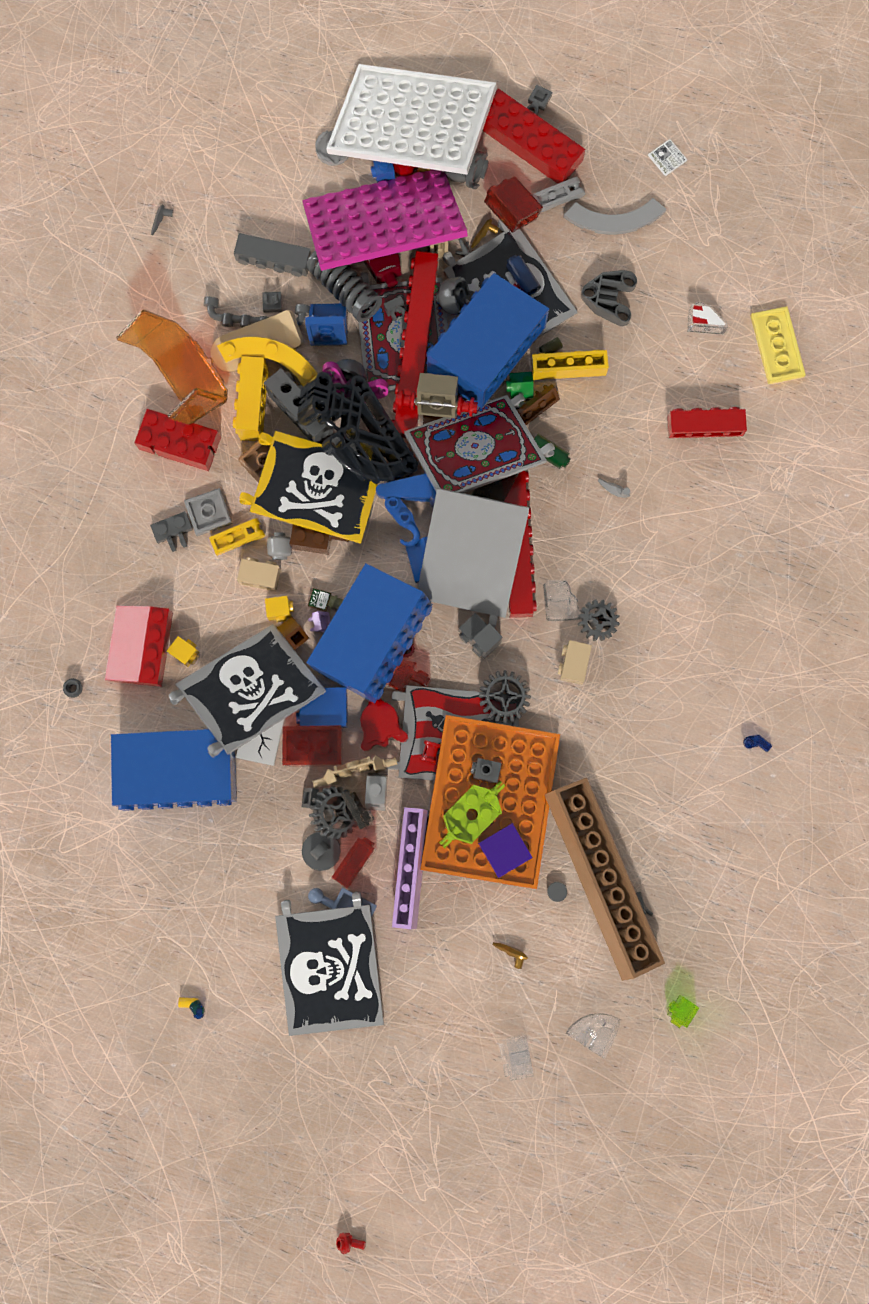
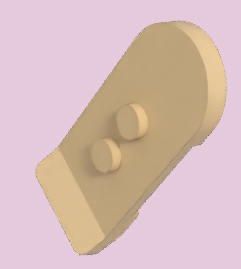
[211,310,304,372]

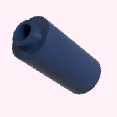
[506,255,541,296]

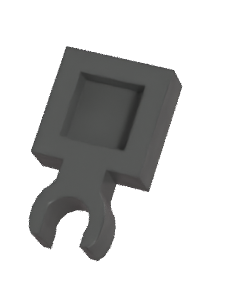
[527,85,553,115]

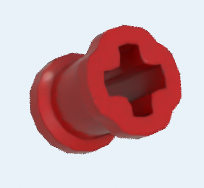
[420,740,441,764]

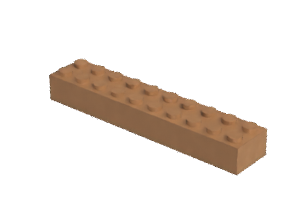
[545,777,665,981]

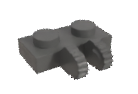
[150,511,193,552]

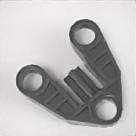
[581,270,637,326]

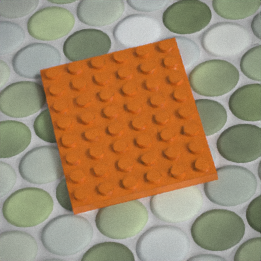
[420,715,560,889]

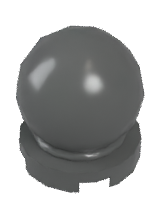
[444,151,489,190]

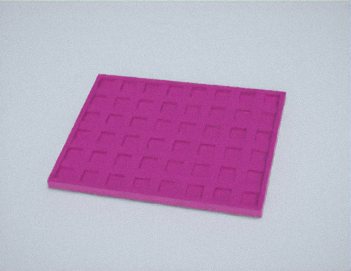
[302,169,468,271]

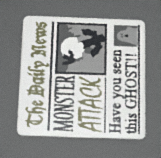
[648,139,687,176]

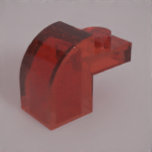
[386,661,431,693]

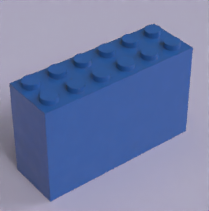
[426,273,549,409]
[306,563,433,704]
[111,729,237,811]

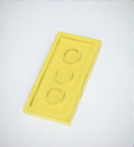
[750,306,806,384]

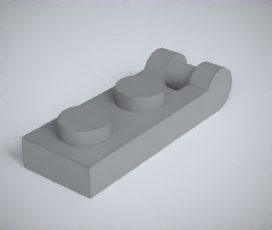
[532,177,586,213]

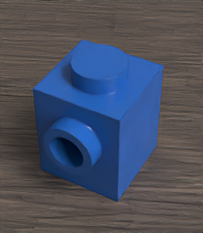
[370,161,395,183]

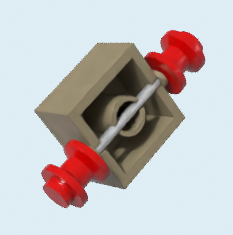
[395,373,478,418]

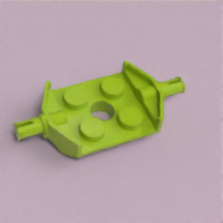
[439,780,505,848]

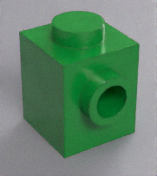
[506,372,533,399]

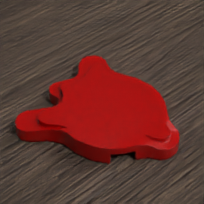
[360,698,409,752]

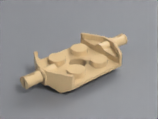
[312,755,398,788]

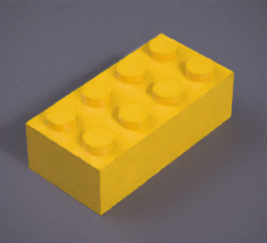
[233,356,269,442]

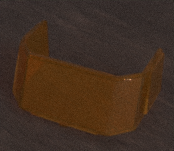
[116,310,228,424]

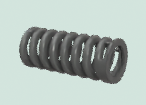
[306,251,382,322]

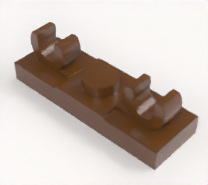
[516,384,560,425]

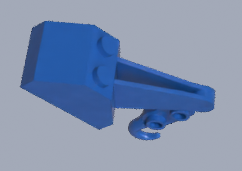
[376,474,436,546]

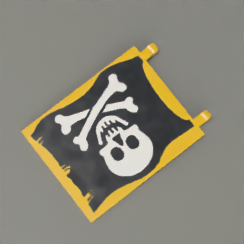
[239,431,378,544]

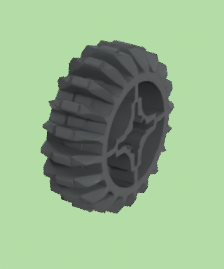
[479,670,531,723]
[308,786,361,839]

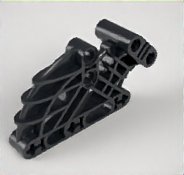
[297,372,418,484]

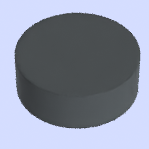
[547,882,567,902]

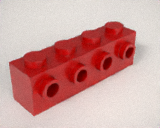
[667,407,747,438]

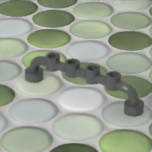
[204,296,310,328]

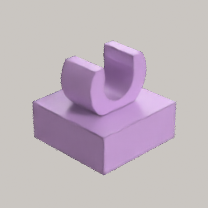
[308,611,331,632]

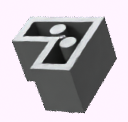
[458,613,503,659]

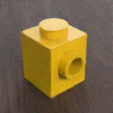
[265,596,294,622]
[167,636,199,667]

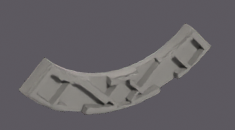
[563,198,666,235]

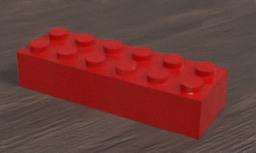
[482,88,586,184]

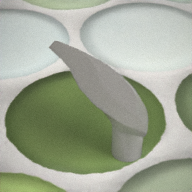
[598,478,630,498]

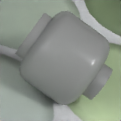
[267,532,292,560]

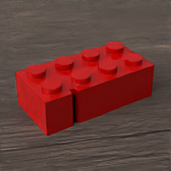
[134,409,221,472]

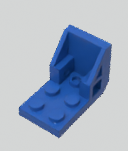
[305,303,348,346]

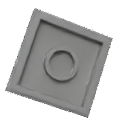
[184,488,232,536]

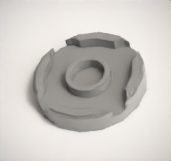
[315,130,349,166]

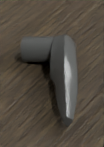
[151,204,173,236]

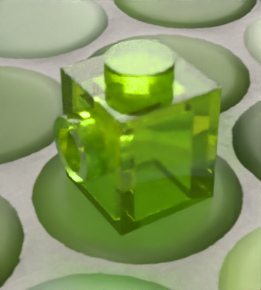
[667,995,699,1028]

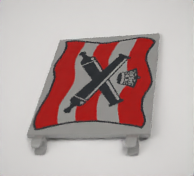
[386,685,520,781]

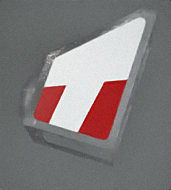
[687,302,728,335]

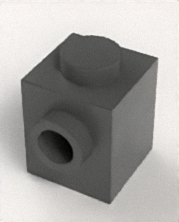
[470,758,501,784]

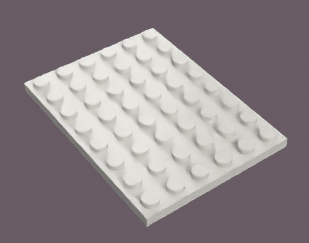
[326,64,497,175]

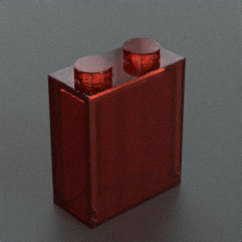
[484,176,543,233]
[331,836,377,889]

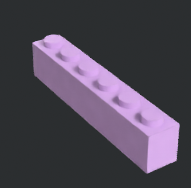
[392,807,429,929]

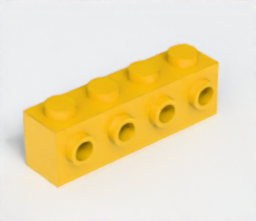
[531,350,609,380]

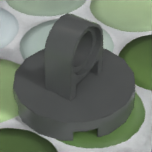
[301,832,341,871]

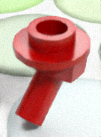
[336,1232,366,1254]

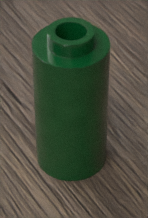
[534,433,571,469]

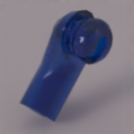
[743,734,773,753]

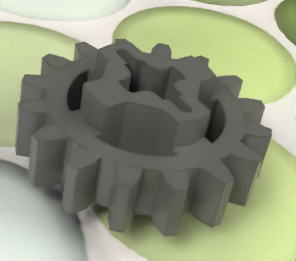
[578,599,620,641]

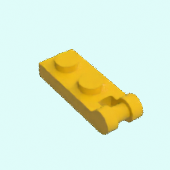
[209,518,265,556]

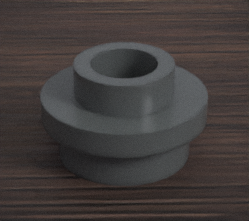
[63,678,83,698]

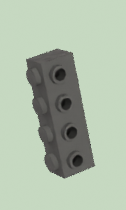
[234,233,311,277]

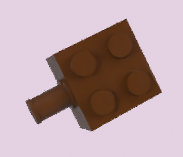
[289,524,349,555]

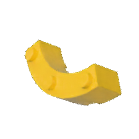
[217,336,318,386]

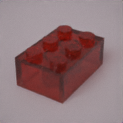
[282,725,343,767]

